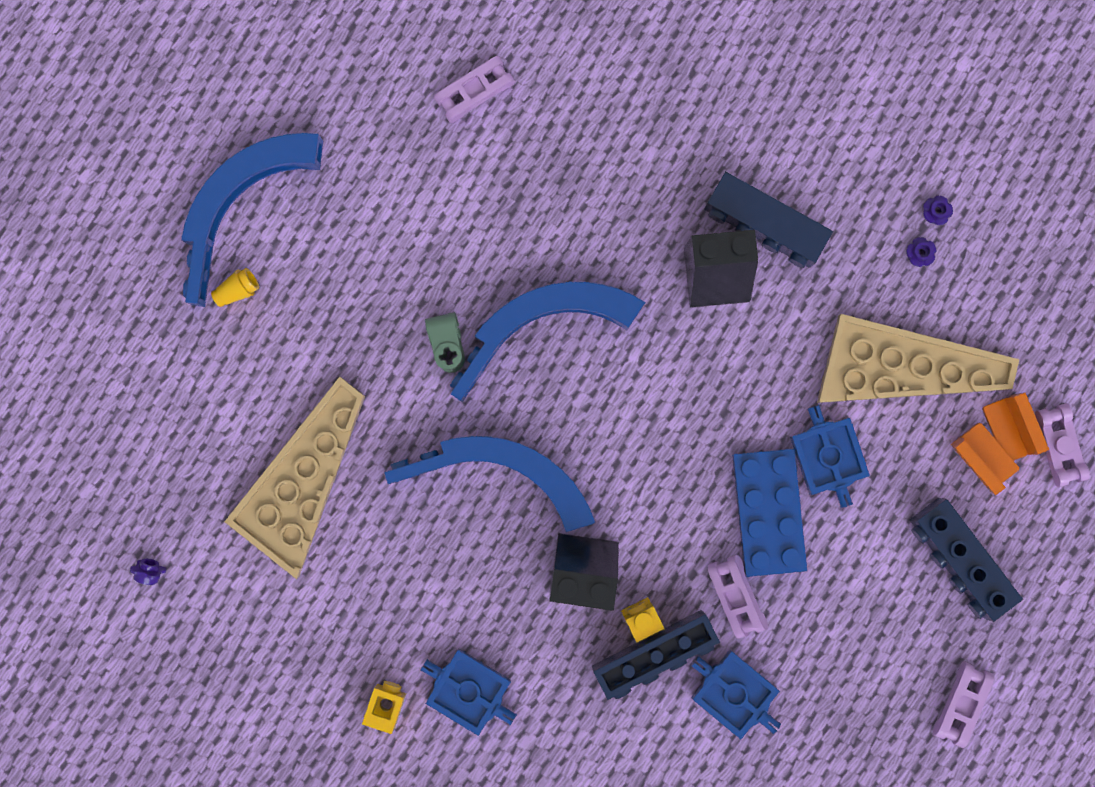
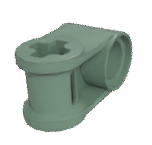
[425,312,465,373]

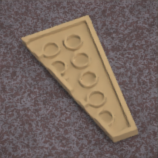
[817,314,1020,403]
[224,377,365,579]

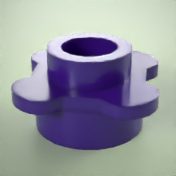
[130,558,167,585]

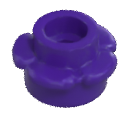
[923,195,953,225]
[906,237,937,267]

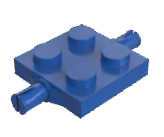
[790,405,870,508]
[420,648,517,736]
[691,650,781,739]

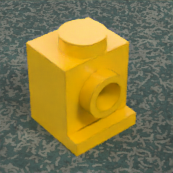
[621,597,665,643]
[362,681,407,734]

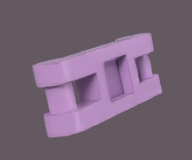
[434,56,515,123]
[1035,403,1090,488]
[708,555,768,639]
[933,661,994,748]

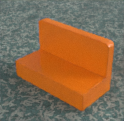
[982,392,1049,460]
[951,423,1019,495]

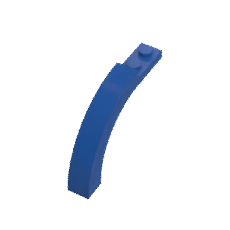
[181,133,324,307]
[450,282,646,402]
[384,436,595,532]

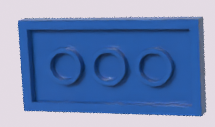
[732,449,807,577]

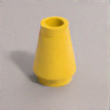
[211,268,259,307]

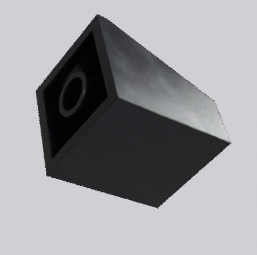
[684,229,758,308]
[549,533,619,611]

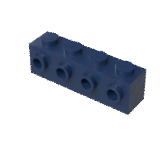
[704,171,833,268]
[910,498,1024,622]
[592,610,720,700]

